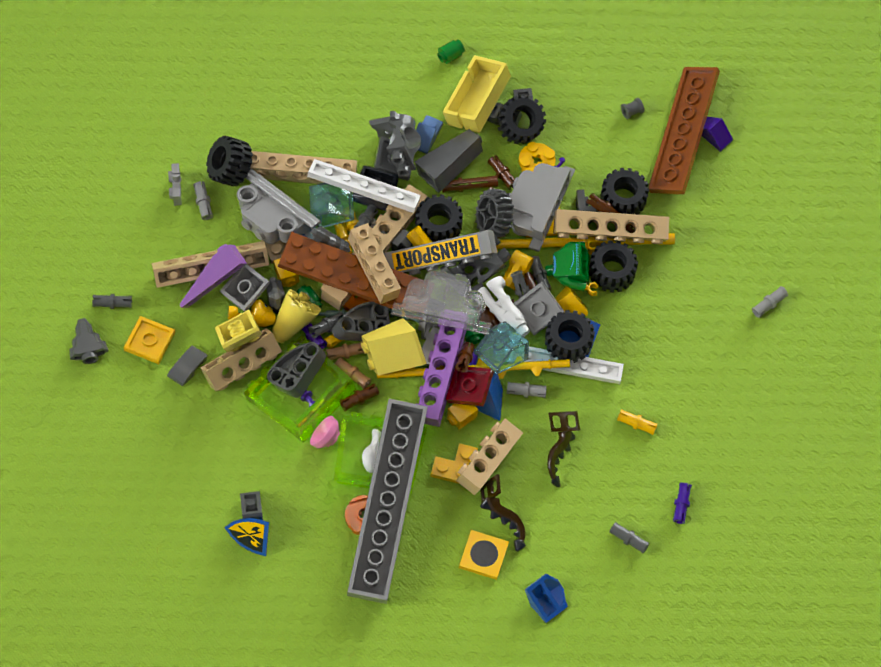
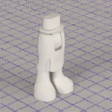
[474,276,530,340]

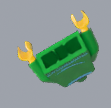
[545,240,598,296]

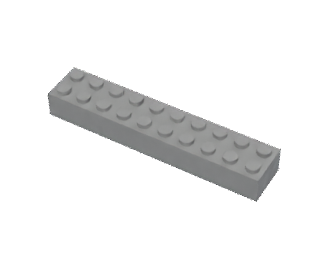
[347,399,428,604]

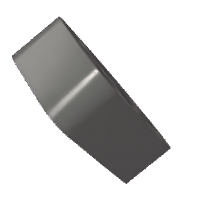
[332,302,390,341]
[267,342,326,398]

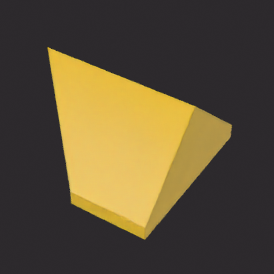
[555,287,588,316]

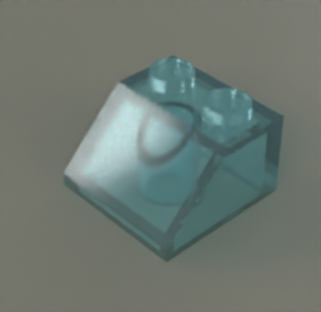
[309,183,354,228]
[474,321,529,374]

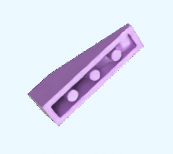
[179,244,247,308]

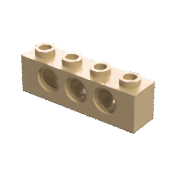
[348,223,401,304]
[201,328,282,391]
[456,418,523,495]

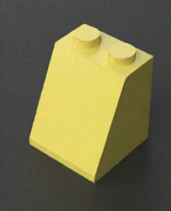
[361,318,427,375]

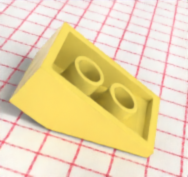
[215,310,262,353]

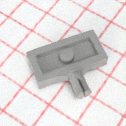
[168,163,182,206]

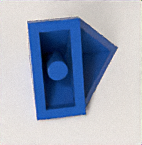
[476,373,503,421]

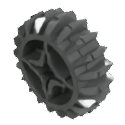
[475,188,514,239]

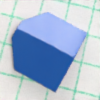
[524,574,567,623]

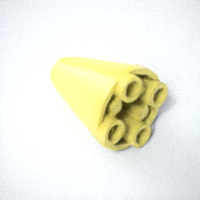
[272,289,321,344]

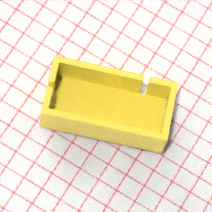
[443,55,511,133]

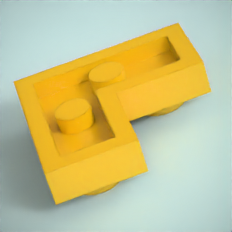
[431,443,478,484]

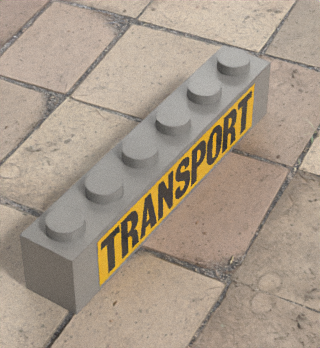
[383,230,497,275]

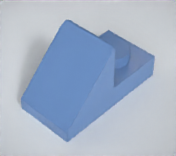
[416,115,443,154]

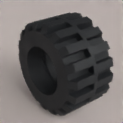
[496,95,546,144]
[206,136,253,187]
[600,168,649,215]
[415,194,463,242]
[589,240,638,293]
[545,310,595,363]

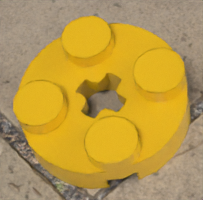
[518,142,556,172]

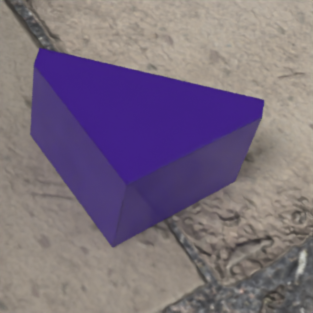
[702,116,733,152]

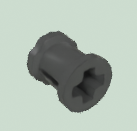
[621,98,645,120]

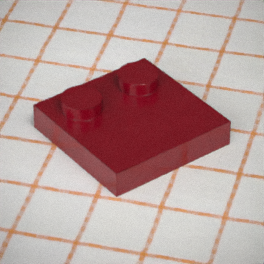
[446,366,494,406]

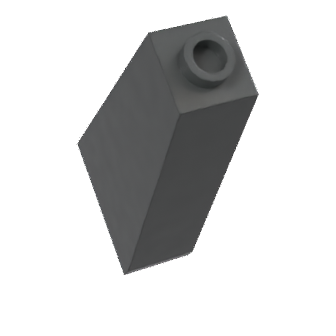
[415,129,483,193]

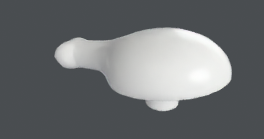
[362,428,381,473]

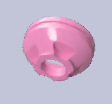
[310,416,340,449]

